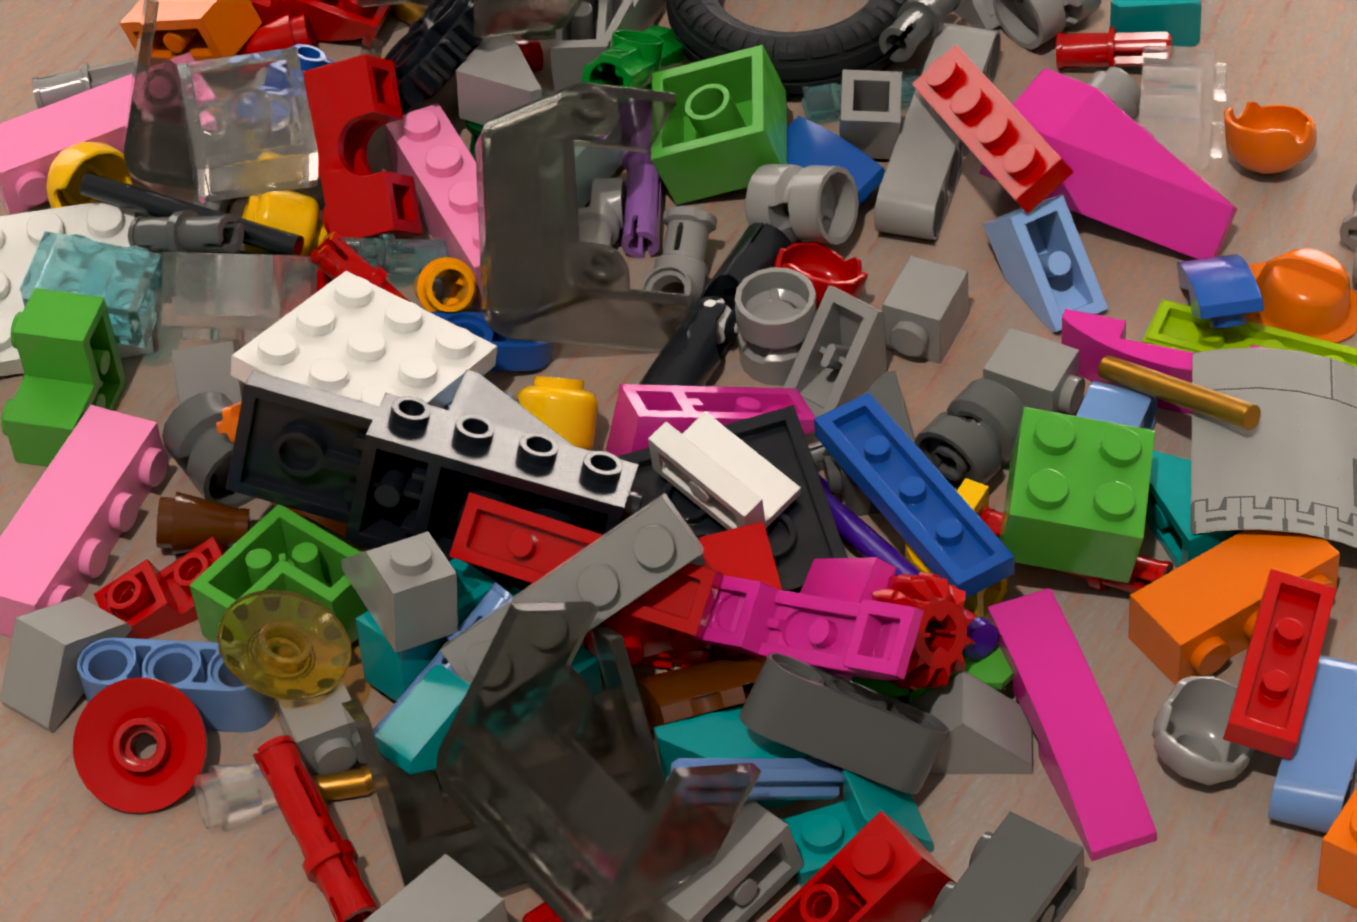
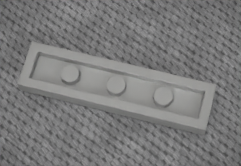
[440,493,704,705]

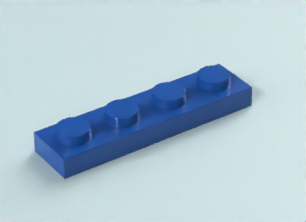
[814,392,1014,599]

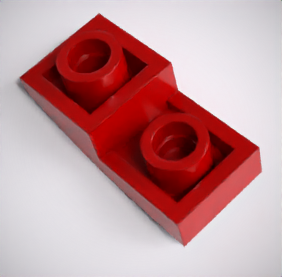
[94,536,226,639]

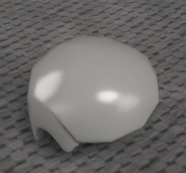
[1152,676,1256,786]

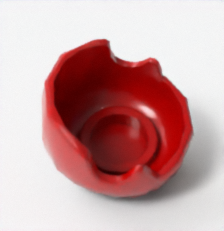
[773,242,868,310]

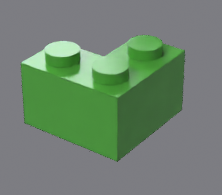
[1,288,127,467]
[189,504,368,653]

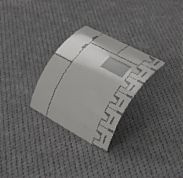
[1191,347,1357,548]

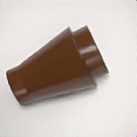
[156,492,250,555]

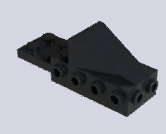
[226,369,644,590]

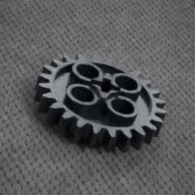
[384,0,506,115]

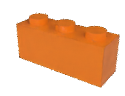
[1128,529,1340,686]

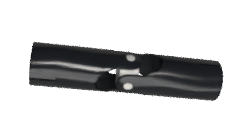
[638,223,792,386]

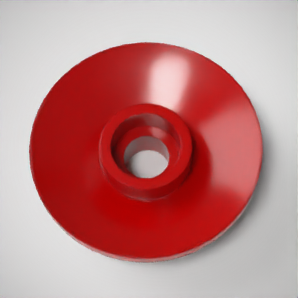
[73,677,208,813]

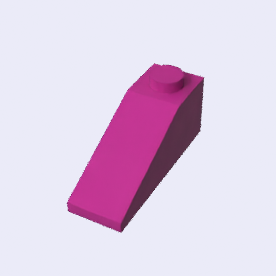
[606,384,816,456]

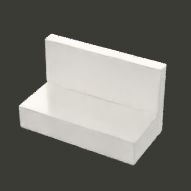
[648,411,801,530]

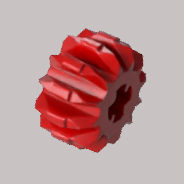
[871,572,977,690]

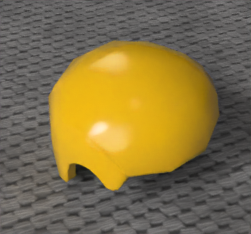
[46,141,136,208]

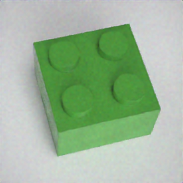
[651,44,788,205]
[1000,407,1155,583]

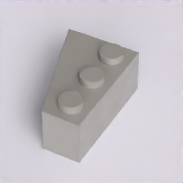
[549,0,666,100]

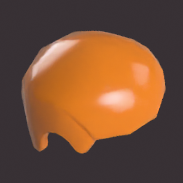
[1224,101,1317,174]

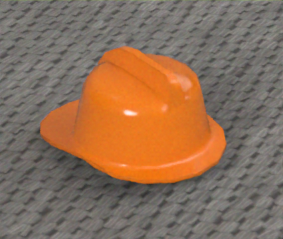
[1247,248,1357,343]

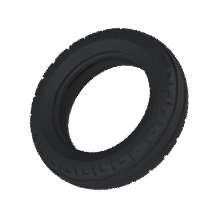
[666,0,907,99]

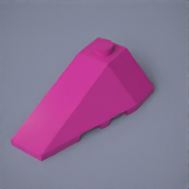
[979,68,1238,259]

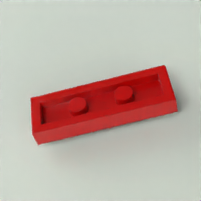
[1223,569,1337,760]

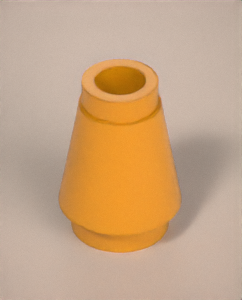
[414,257,477,312]

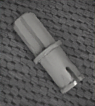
[32,57,146,109]

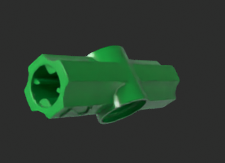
[581,25,684,107]

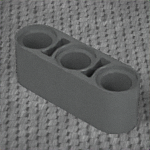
[739,652,949,794]

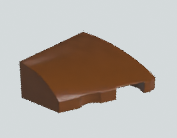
[629,653,766,733]

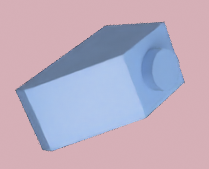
[983,195,1109,333]

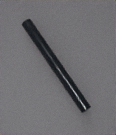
[80,172,304,259]

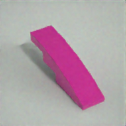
[987,588,1157,861]

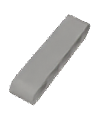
[874,23,1001,240]

